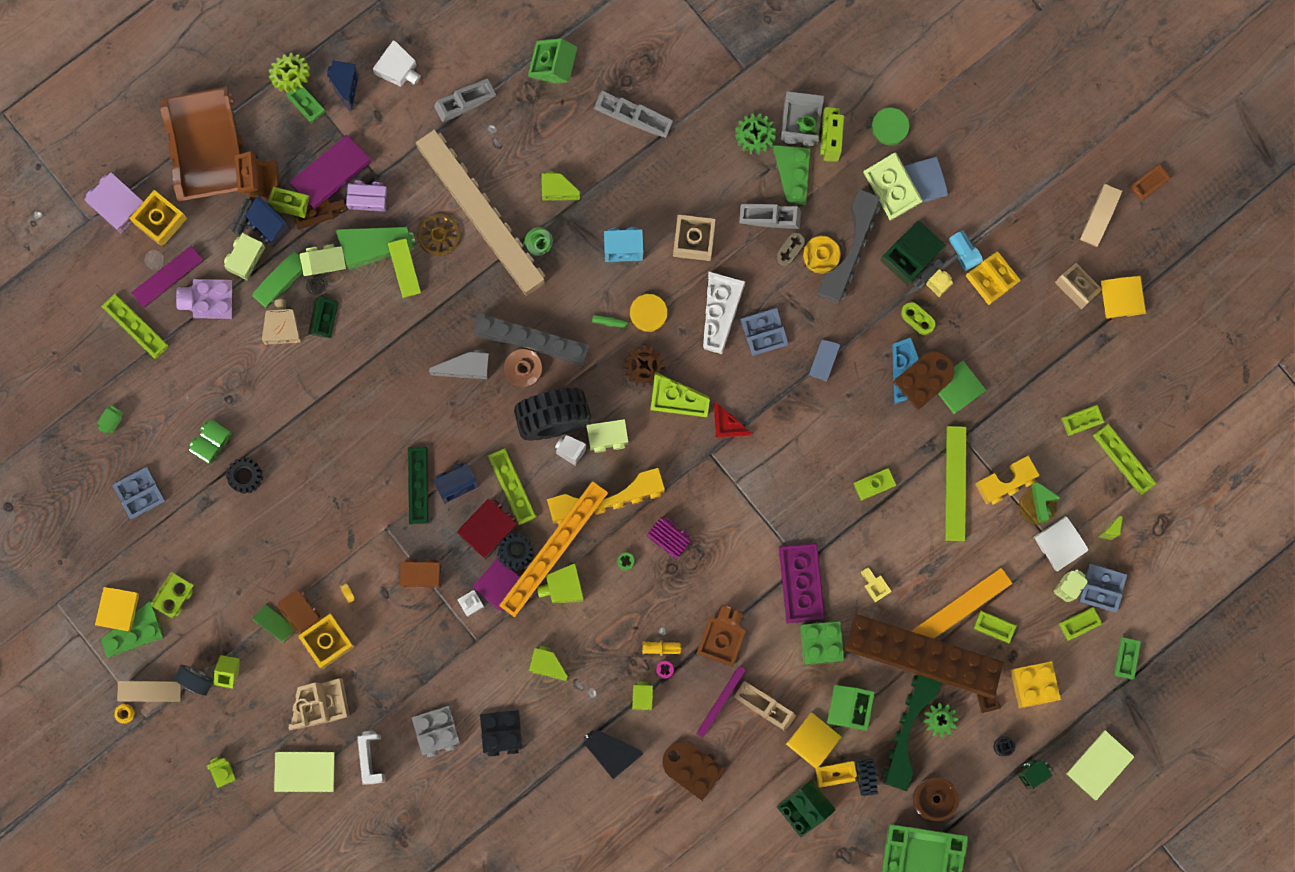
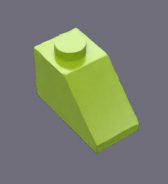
[542,171,580,200]
[529,646,568,681]

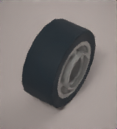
[174,665,214,696]

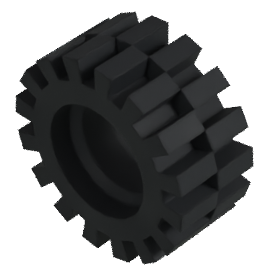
[226,458,263,494]

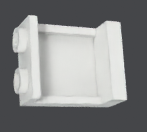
[357,731,386,785]

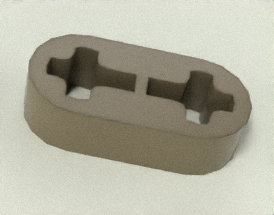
[776,233,805,266]

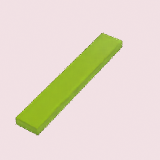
[945,426,966,542]

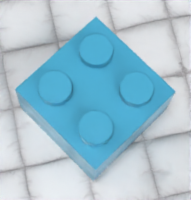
[604,227,643,262]

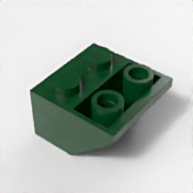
[776,779,836,837]

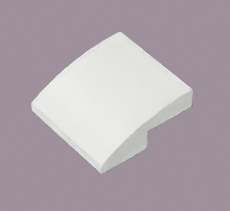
[1034,516,1089,571]

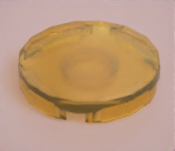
[1018,488,1057,526]

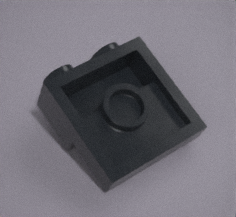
[480,710,523,757]

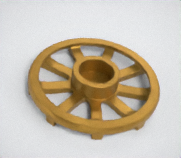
[418,214,460,256]

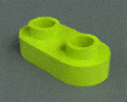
[901,302,935,335]

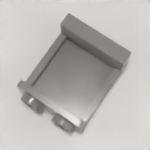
[780,91,824,146]

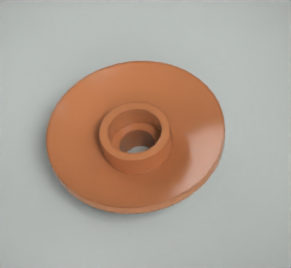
[504,349,542,387]

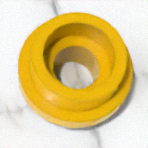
[114,704,135,724]

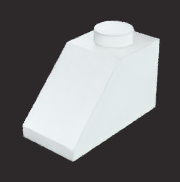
[555,435,586,466]

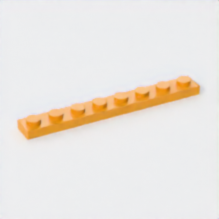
[499,481,608,617]

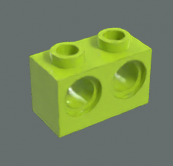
[150,572,194,619]

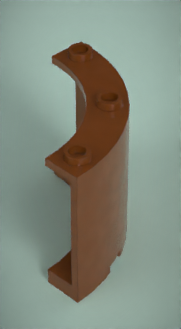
[160,87,243,202]

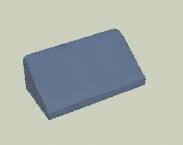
[809,340,840,382]

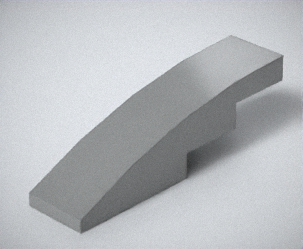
[593,91,673,138]

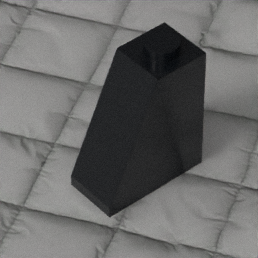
[583,730,643,779]

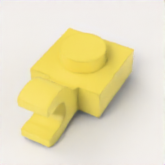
[861,567,892,602]

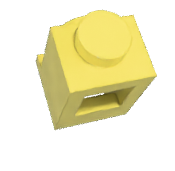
[926,269,953,298]

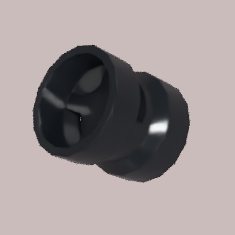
[993,737,1015,757]

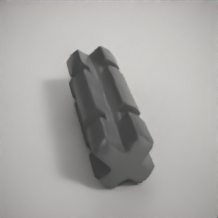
[231,198,253,235]
[913,258,944,290]

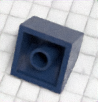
[327,60,359,111]
[245,196,290,246]
[433,463,479,504]

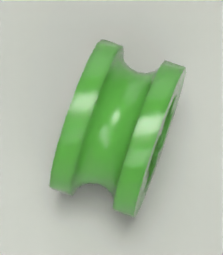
[617,552,634,571]

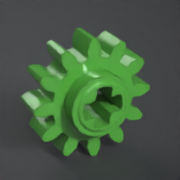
[923,703,958,738]

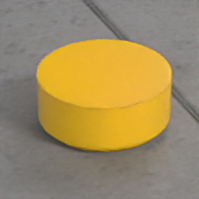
[340,583,355,604]

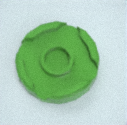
[871,107,910,145]

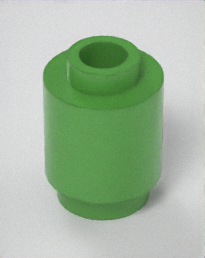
[96,405,124,435]

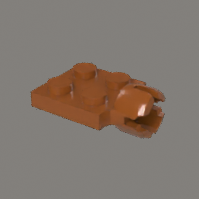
[696,605,746,667]

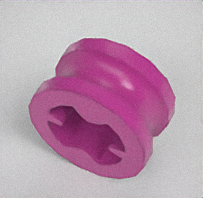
[656,661,674,679]

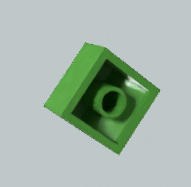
[528,39,577,83]

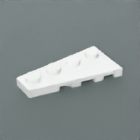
[703,272,745,354]

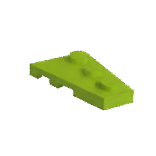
[651,372,710,417]

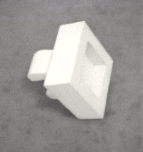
[457,590,484,617]

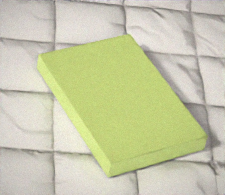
[863,152,924,221]
[1066,730,1134,800]
[274,752,335,792]

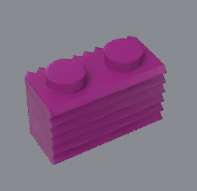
[647,517,691,560]

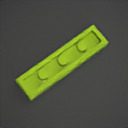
[101,294,169,360]
[1093,423,1157,496]
[488,448,537,526]

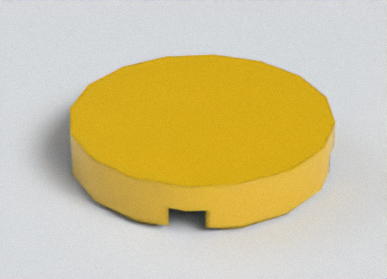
[803,236,841,274]
[630,294,667,332]

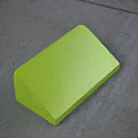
[267,187,309,218]
[1098,516,1123,540]

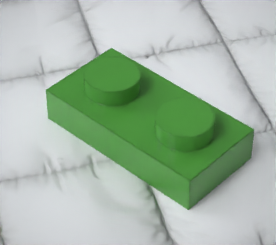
[286,86,325,124]
[1113,637,1141,680]

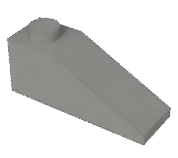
[429,350,489,379]

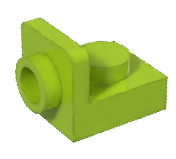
[207,756,237,788]

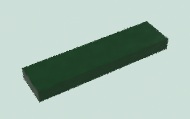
[408,447,429,525]

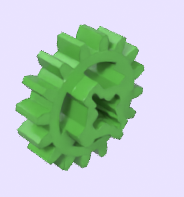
[735,113,776,155]

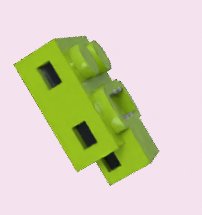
[820,107,844,162]

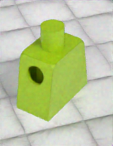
[537,564,584,603]

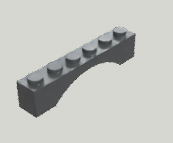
[817,189,881,304]
[473,313,589,367]

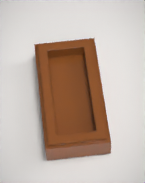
[1129,164,1171,201]

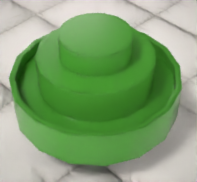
[524,227,553,255]

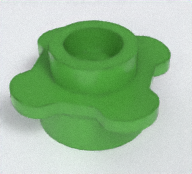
[797,116,817,134]

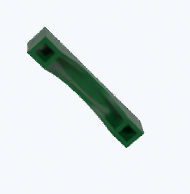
[881,674,941,792]

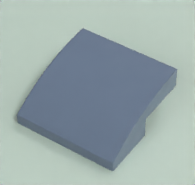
[904,157,948,204]
[740,308,788,356]
[112,466,165,520]
[1079,563,1127,613]

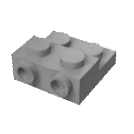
[412,706,461,758]

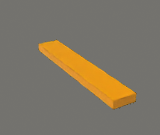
[911,568,1013,639]

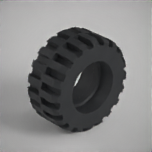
[514,387,591,441]

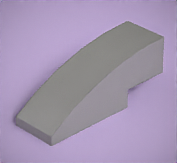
[434,79,496,123]
[739,204,801,229]

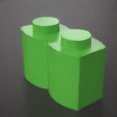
[189,419,232,465]

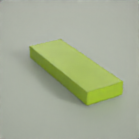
[387,238,421,298]

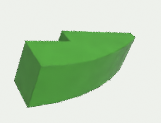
[252,251,303,308]

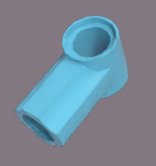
[949,230,983,271]

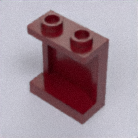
[457,498,517,560]

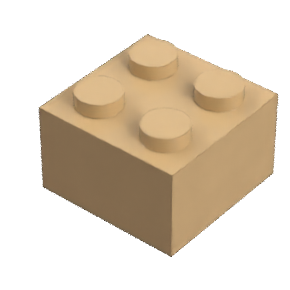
[673,215,716,261]

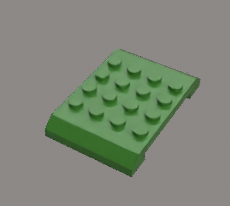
[882,824,968,872]

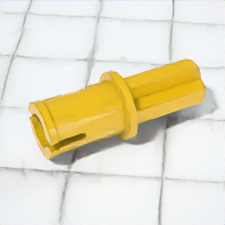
[643,640,681,656]

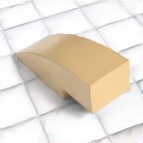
[1080,184,1122,247]
[117,681,181,702]
[734,681,796,732]

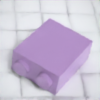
[84,172,143,234]

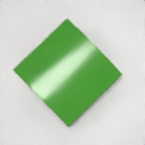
[938,361,986,414]

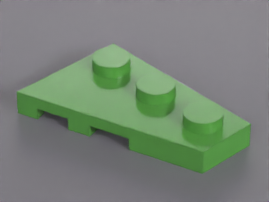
[772,145,810,205]
[101,601,164,658]

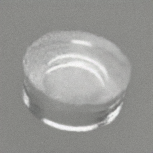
[145,250,165,270]

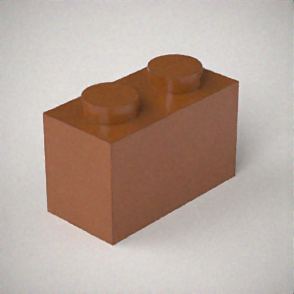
[400,559,441,588]
[277,589,320,636]

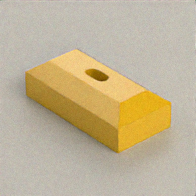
[815,761,857,788]

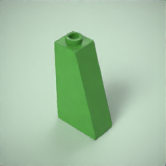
[336,227,416,270]

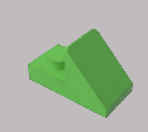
[1031,483,1060,523]

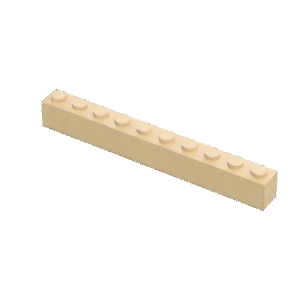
[416,130,545,296]

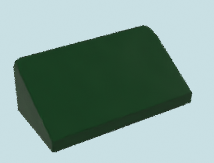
[308,297,338,339]

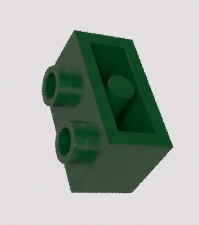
[1016,758,1053,790]

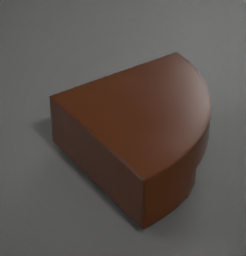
[976,694,1001,713]

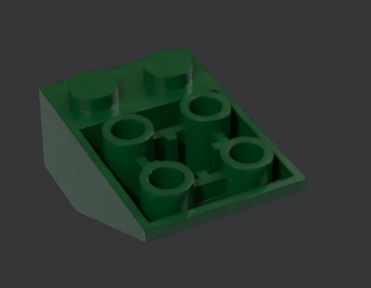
[880,220,946,286]

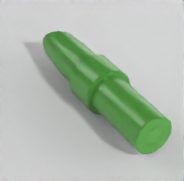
[592,315,629,328]

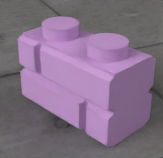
[346,181,388,212]

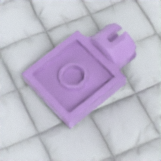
[176,279,232,319]

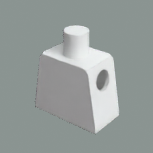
[373,40,421,86]

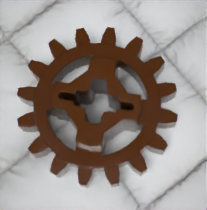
[624,345,665,387]

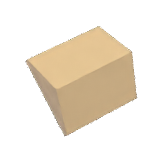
[1055,263,1102,310]

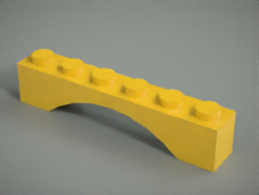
[547,468,665,525]

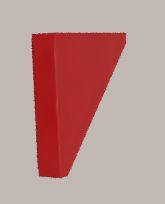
[714,402,751,438]

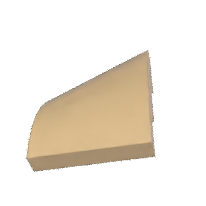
[289,678,350,730]

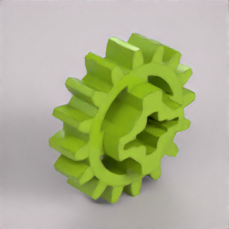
[269,53,310,93]

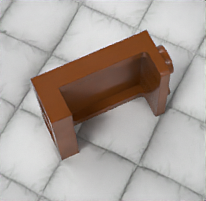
[235,151,280,201]

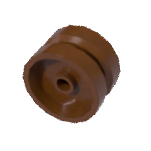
[912,778,959,821]

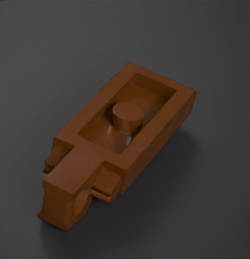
[294,199,347,230]

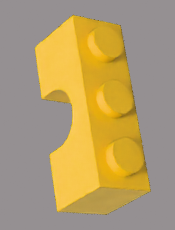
[975,455,1040,505]

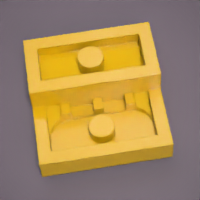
[966,251,1021,305]
[1101,276,1146,319]
[95,587,139,632]
[786,712,841,769]

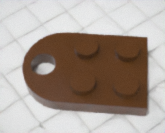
[893,352,954,411]
[662,742,725,801]

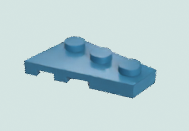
[892,338,919,405]

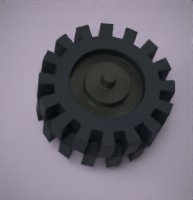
[497,533,534,571]
[855,759,879,796]

